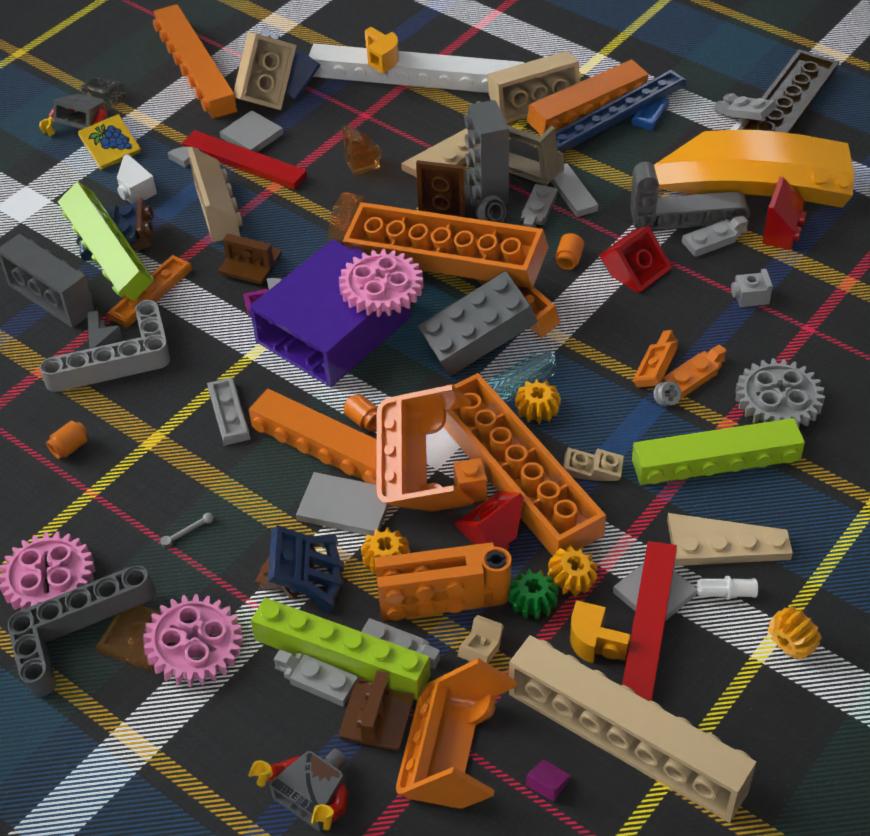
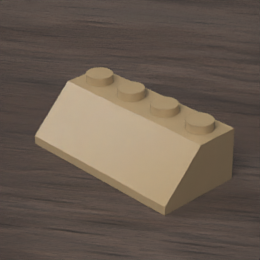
[487,51,580,123]
[188,147,243,242]

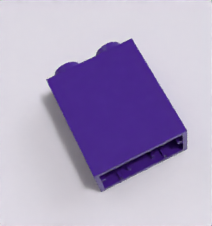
[250,239,411,388]

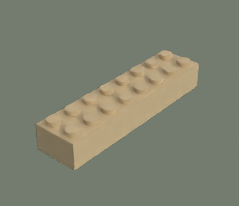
[509,635,756,823]

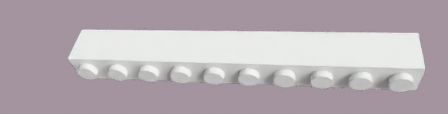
[309,44,524,93]

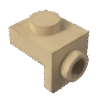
[458,615,504,663]

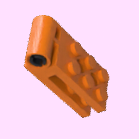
[374,542,511,621]

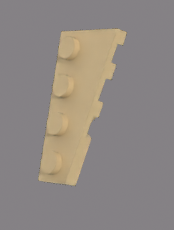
[401,129,468,177]
[667,513,793,566]

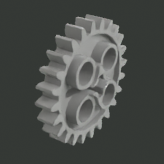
[735,359,825,428]

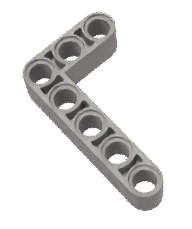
[40,300,170,392]

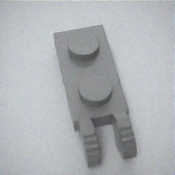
[714,93,777,120]

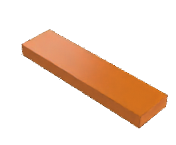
[107,255,192,328]

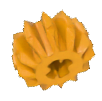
[515,379,561,424]
[361,527,410,575]
[547,545,598,597]
[767,606,822,660]

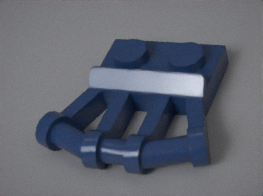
[76,203,140,261]
[268,525,344,613]

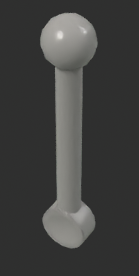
[160,513,214,548]

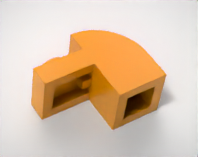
[365,27,399,74]
[570,600,630,663]

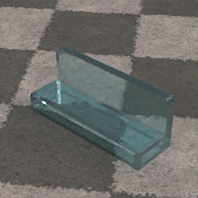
[486,351,556,403]

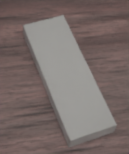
[551,163,598,217]
[207,377,250,446]

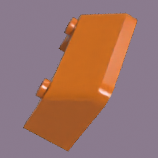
[376,385,473,511]
[396,658,517,809]

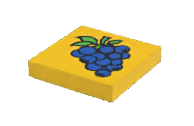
[78,114,141,170]

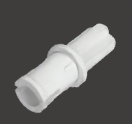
[697,576,758,600]

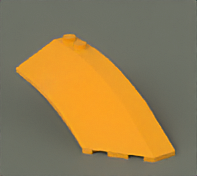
[654,130,854,208]

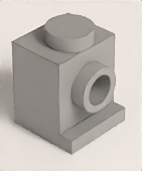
[731,269,773,307]

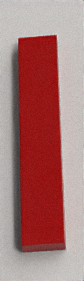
[182,130,307,190]
[622,541,677,701]

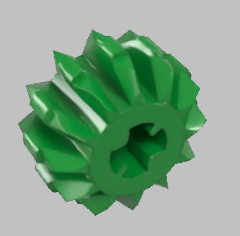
[508,569,558,620]

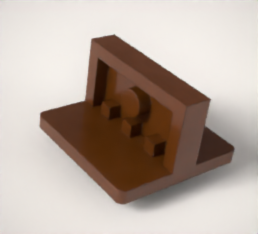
[218,233,282,284]
[339,671,414,751]

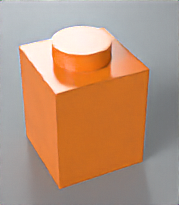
[453,458,487,502]

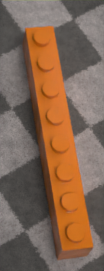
[153,4,237,119]

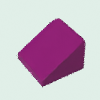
[526,759,571,802]

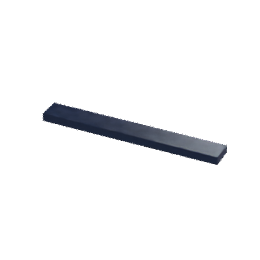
[537,70,686,153]

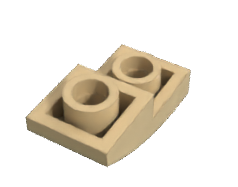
[563,447,624,481]

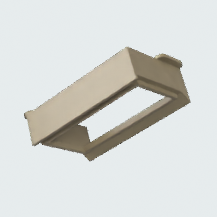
[463,101,564,186]

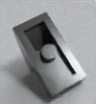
[88,311,123,349]

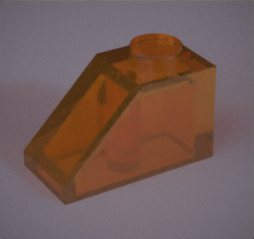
[343,125,381,176]
[326,192,365,243]

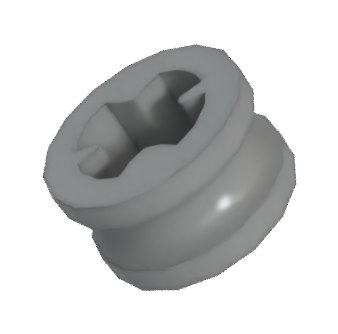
[654,381,681,406]

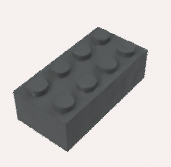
[464,100,509,204]
[0,234,95,328]
[418,271,538,377]

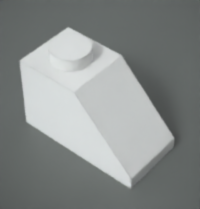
[117,154,157,204]

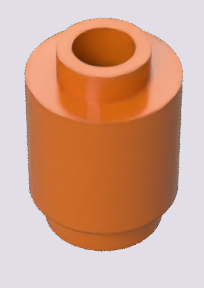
[555,234,584,270]
[344,394,378,431]
[46,421,88,459]

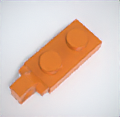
[633,330,678,388]
[662,345,727,399]

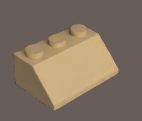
[233,32,296,110]

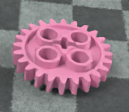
[339,249,423,317]
[0,532,95,610]
[143,594,242,687]

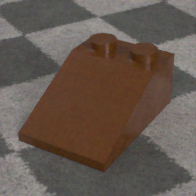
[416,160,470,218]

